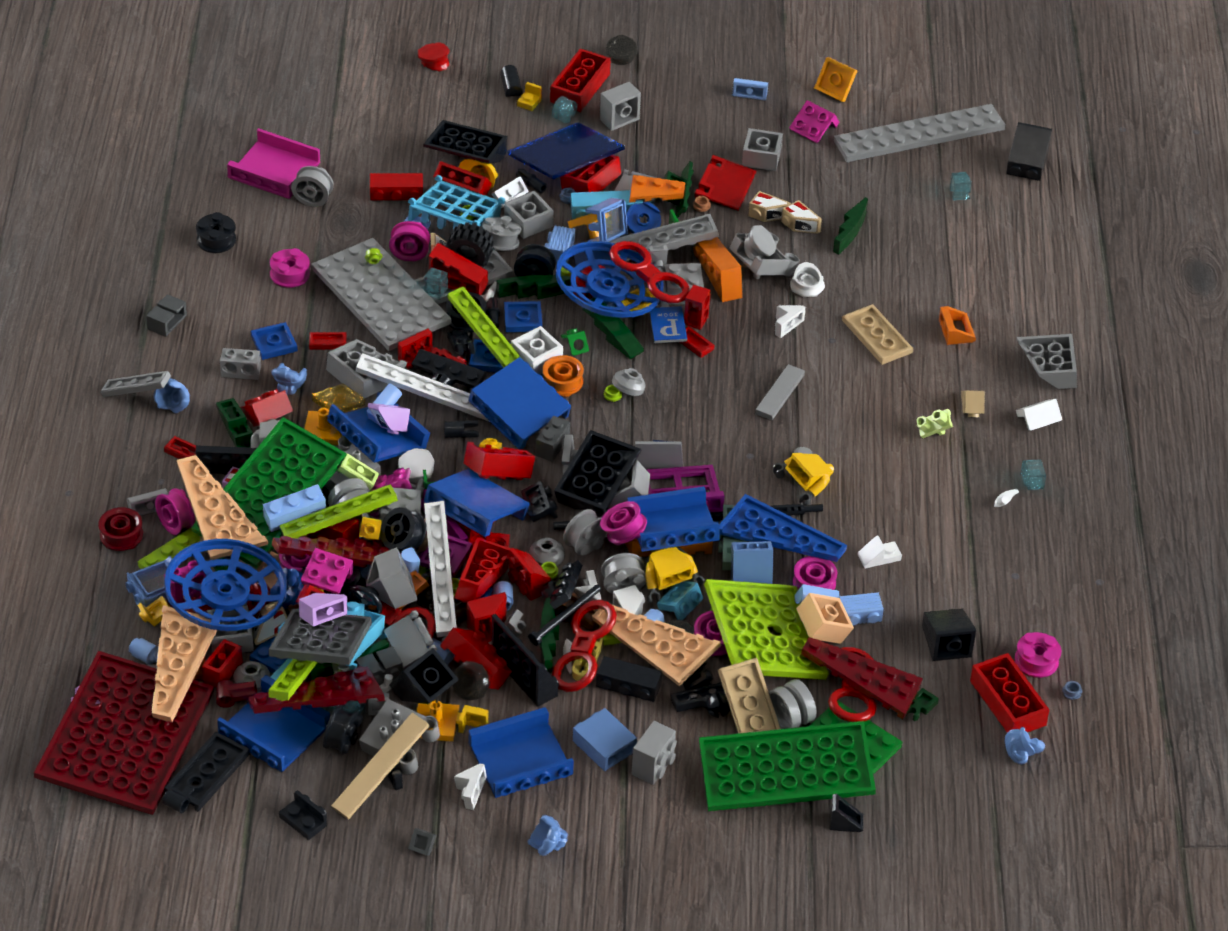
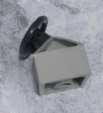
[348,547,417,614]

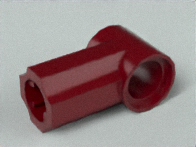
[216,680,258,708]

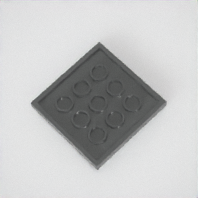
[269,609,372,665]

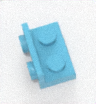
[657,581,703,621]

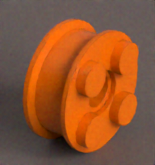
[543,355,584,397]

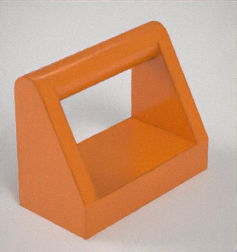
[939,306,976,345]

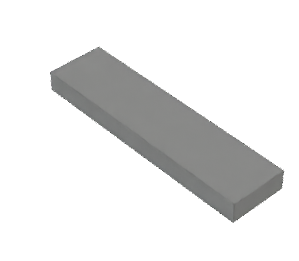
[755,364,805,420]
[101,371,171,397]

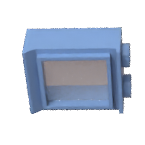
[585,198,628,242]
[125,556,178,607]

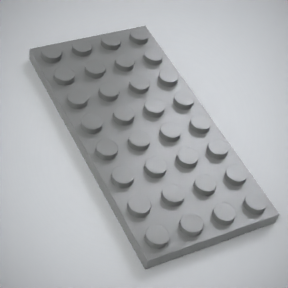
[311,238,451,351]

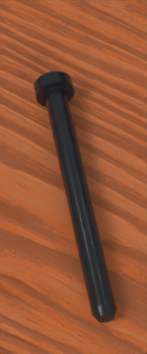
[528,585,601,646]

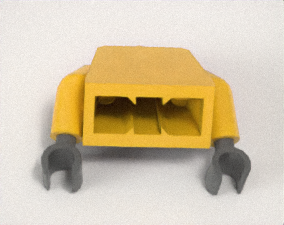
[773,453,834,505]
[645,547,704,604]

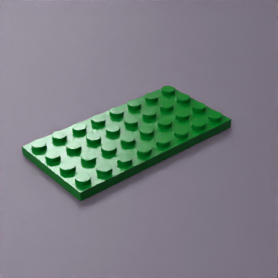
[191,417,347,569]
[699,721,876,811]

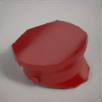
[418,42,450,71]

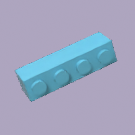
[570,190,643,220]

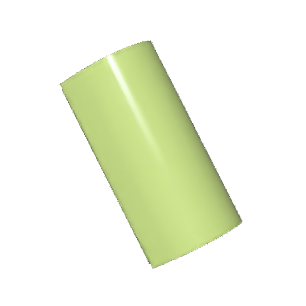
[337,453,379,490]

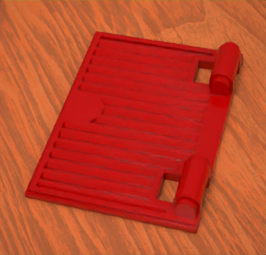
[694,155,757,211]

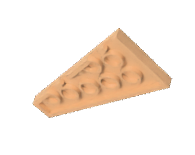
[177,455,268,560]
[152,605,220,722]
[592,605,721,686]

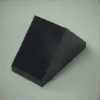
[830,793,863,832]

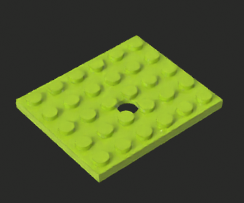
[704,579,829,680]

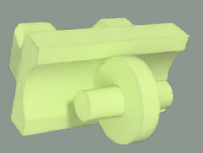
[917,409,953,438]

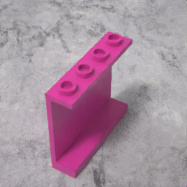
[227,128,320,199]

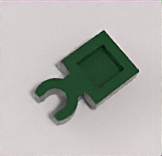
[905,688,939,721]

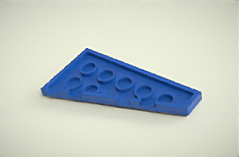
[719,494,847,562]

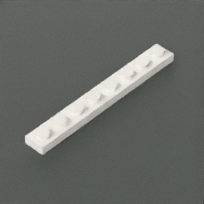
[355,353,490,422]
[424,501,457,637]

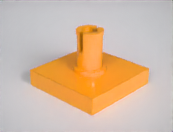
[814,57,858,102]
[567,211,611,239]
[304,408,343,446]
[417,700,459,742]

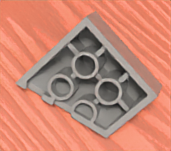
[1017,334,1077,389]
[326,339,407,400]

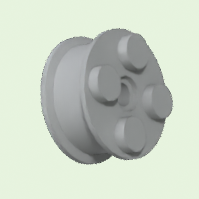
[291,166,334,207]
[482,216,521,251]
[563,509,607,555]
[601,553,646,594]

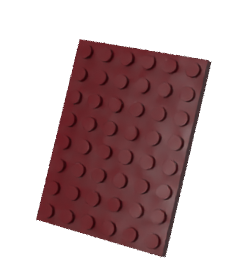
[34,651,214,815]

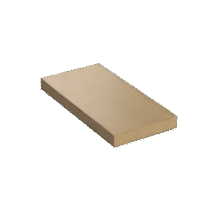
[842,304,913,365]
[718,658,781,733]

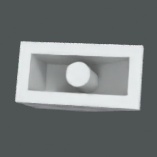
[613,585,645,616]

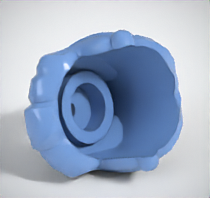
[272,363,307,396]
[153,378,190,413]
[1004,727,1045,764]
[528,815,568,856]

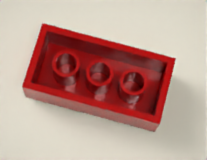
[550,48,611,112]
[970,653,1049,733]

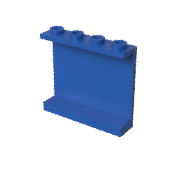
[468,357,571,450]
[327,392,430,463]
[423,468,529,537]
[627,486,720,552]
[217,675,330,772]
[468,707,574,798]

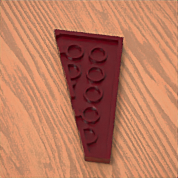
[272,536,391,568]
[801,637,923,719]
[248,666,385,714]

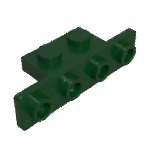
[664,161,694,217]

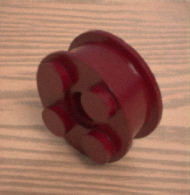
[98,507,143,551]

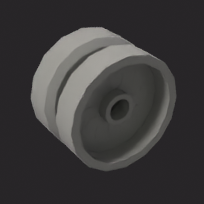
[328,478,377,514]
[769,679,817,729]

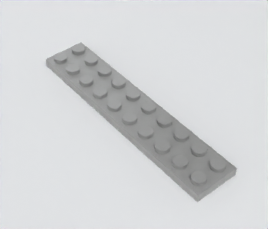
[834,104,1006,162]

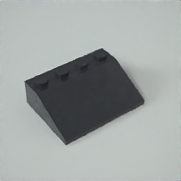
[423,120,508,163]
[554,430,642,512]
[492,614,559,707]

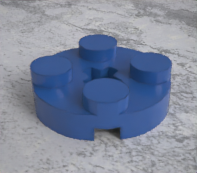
[627,202,661,234]
[270,568,304,609]

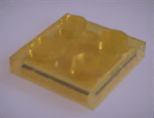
[312,383,365,413]

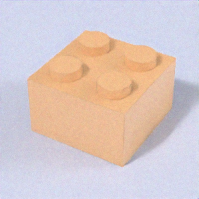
[796,593,854,644]

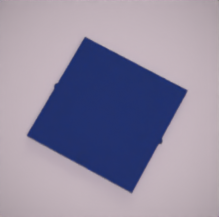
[507,122,625,179]

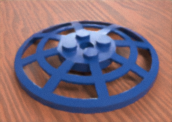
[555,241,664,318]
[164,539,287,631]

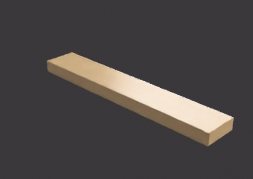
[331,712,429,820]

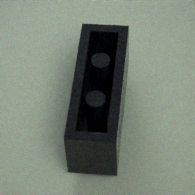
[596,656,662,702]

